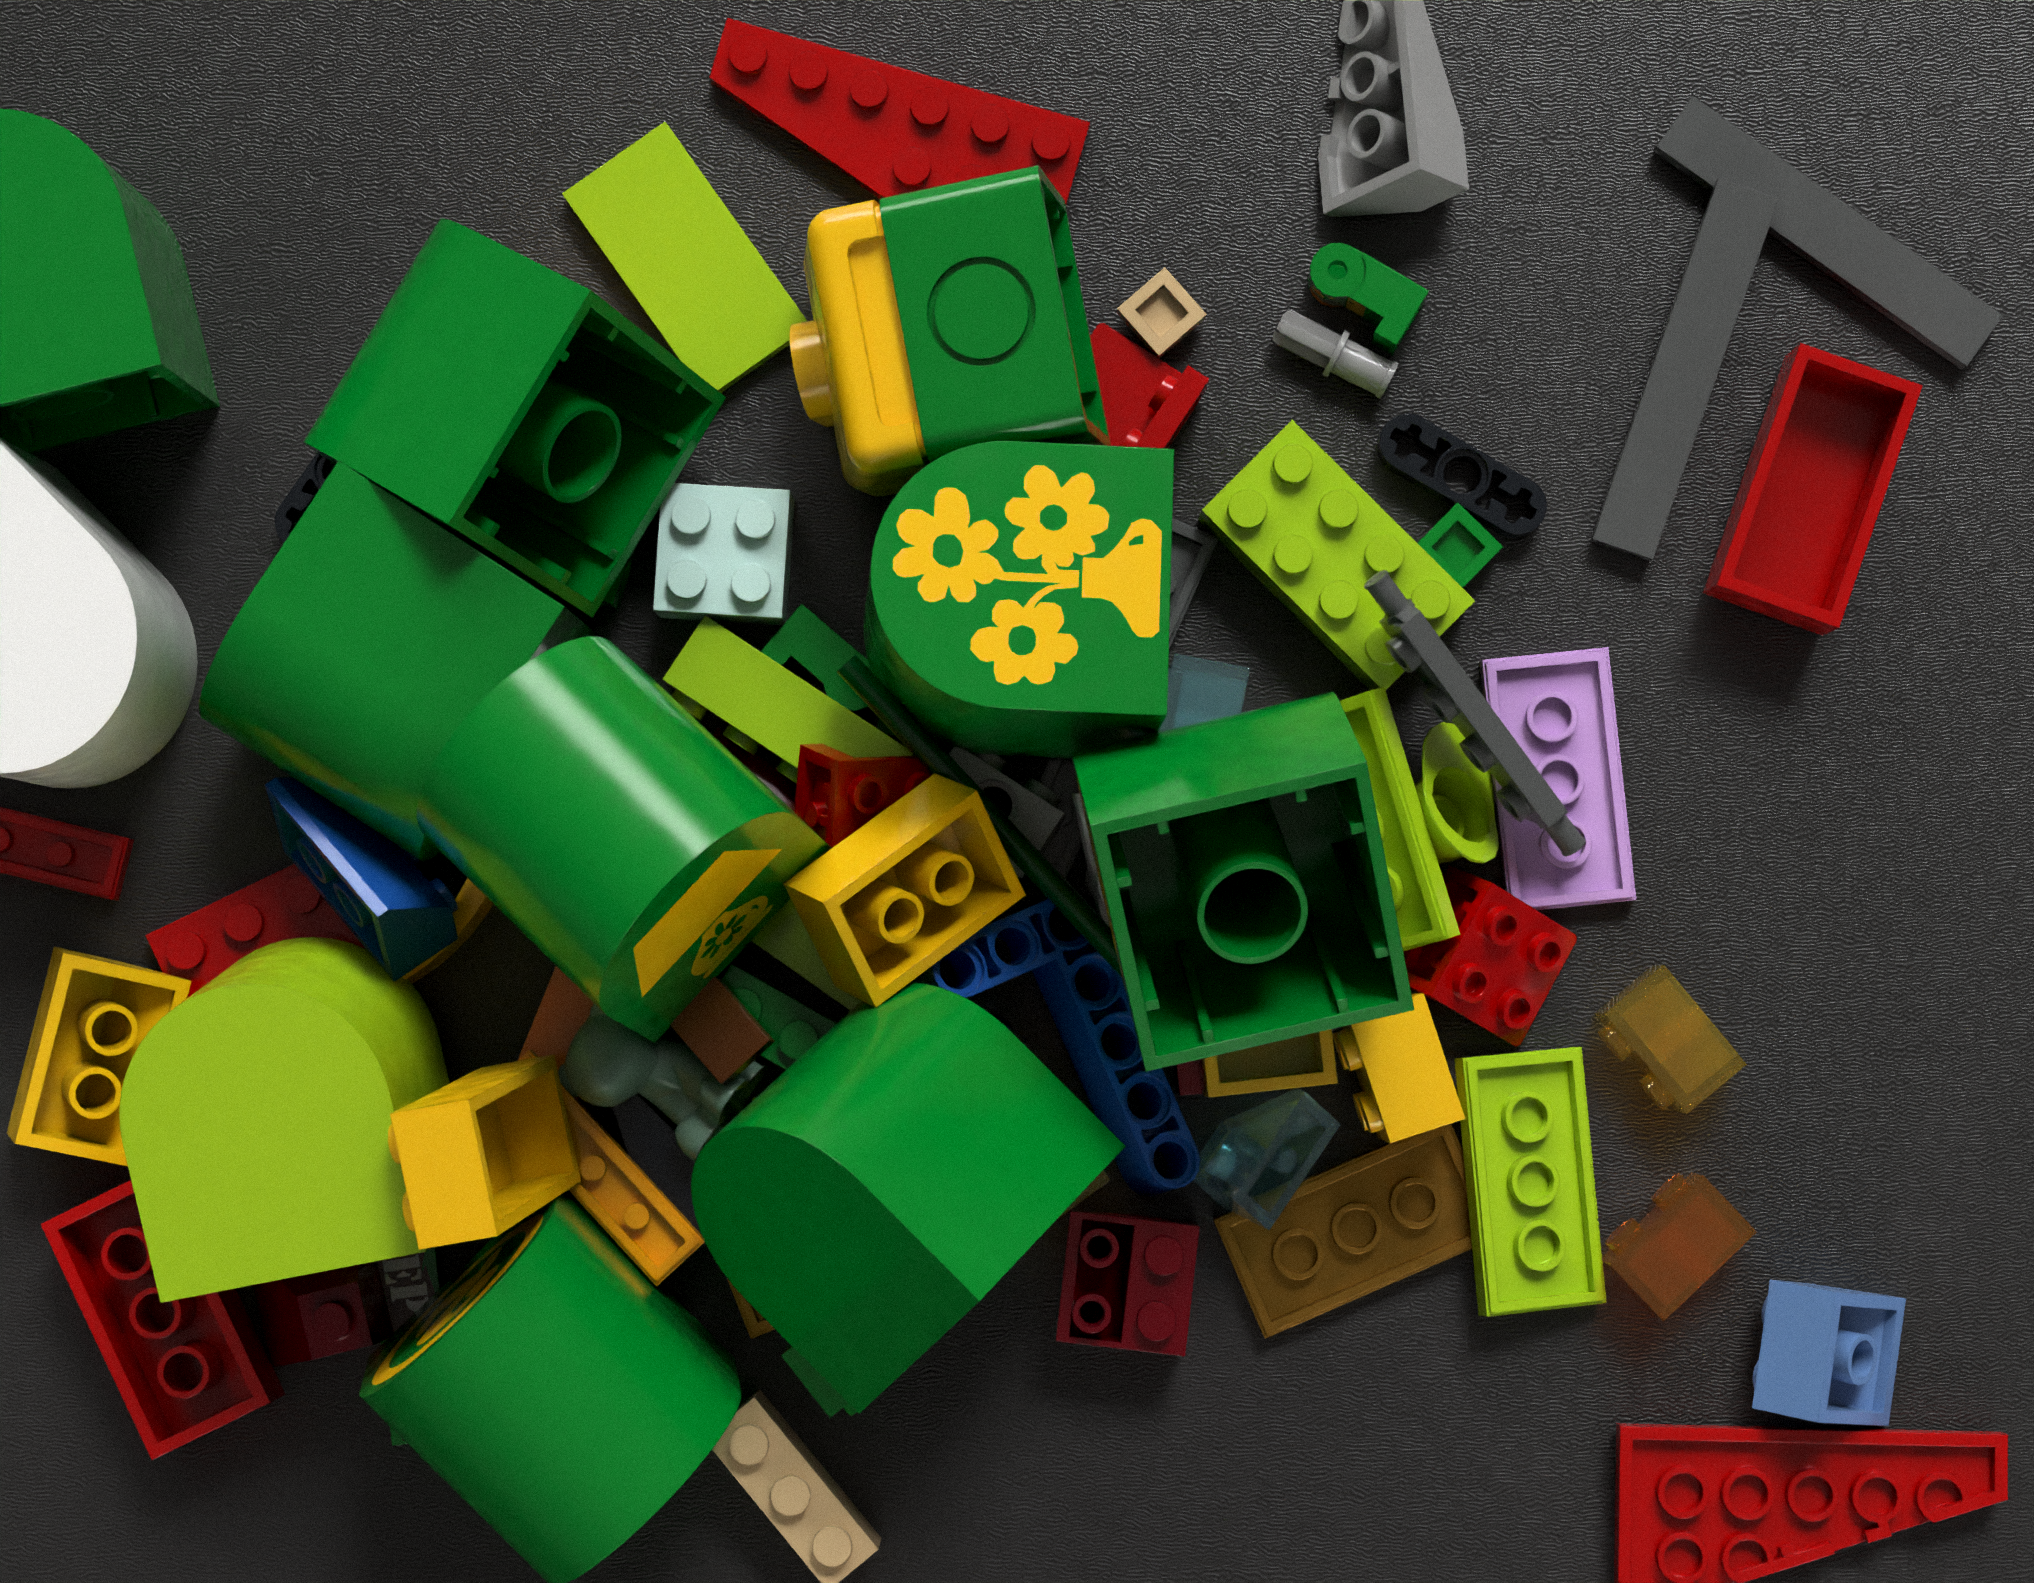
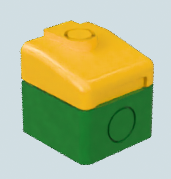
[789,165,1111,496]

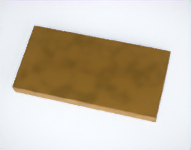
[1213,1124,1472,1339]

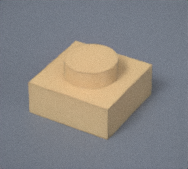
[1117,267,1207,359]

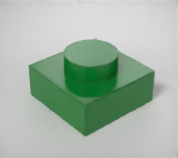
[1418,502,1503,588]

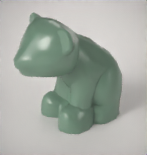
[558,1004,768,1162]

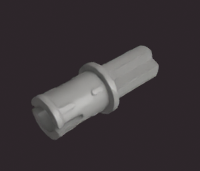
[1272,310,1399,399]

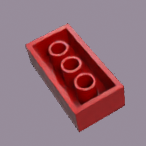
[41,1180,285,1460]

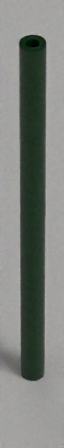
[837,654,1122,977]

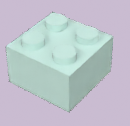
[653,483,795,625]

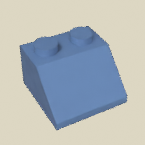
[1752,1280,1906,1426]

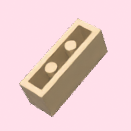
[712,1389,881,1583]

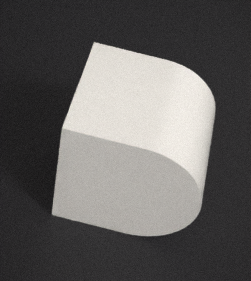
[0,437,198,789]

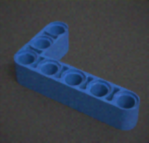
[911,899,1200,1196]

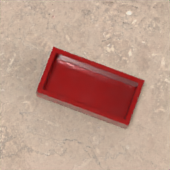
[1703,343,1923,635]

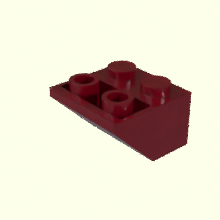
[1056,1211,1200,1356]

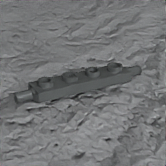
[1364,570,1586,857]

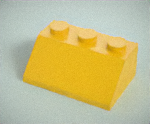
[6,947,191,1166]

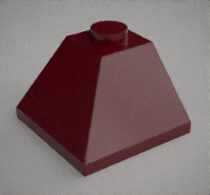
[253,1261,394,1367]

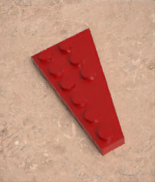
[709,18,1090,207]
[1614,1423,2008,1583]

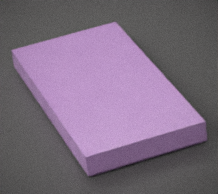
[1479,647,1636,910]

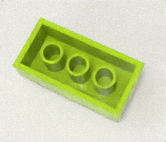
[1198,420,1475,691]

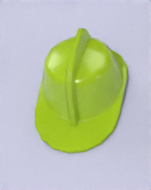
[1415,722,1499,864]

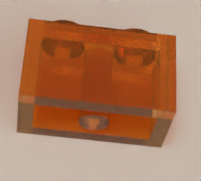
[1602,1172,1757,1321]

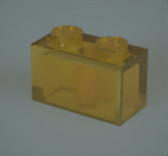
[1595,964,1747,1114]

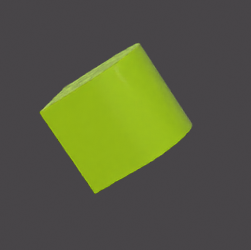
[119,937,450,1303]

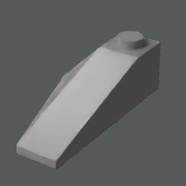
[1318,0,1470,217]

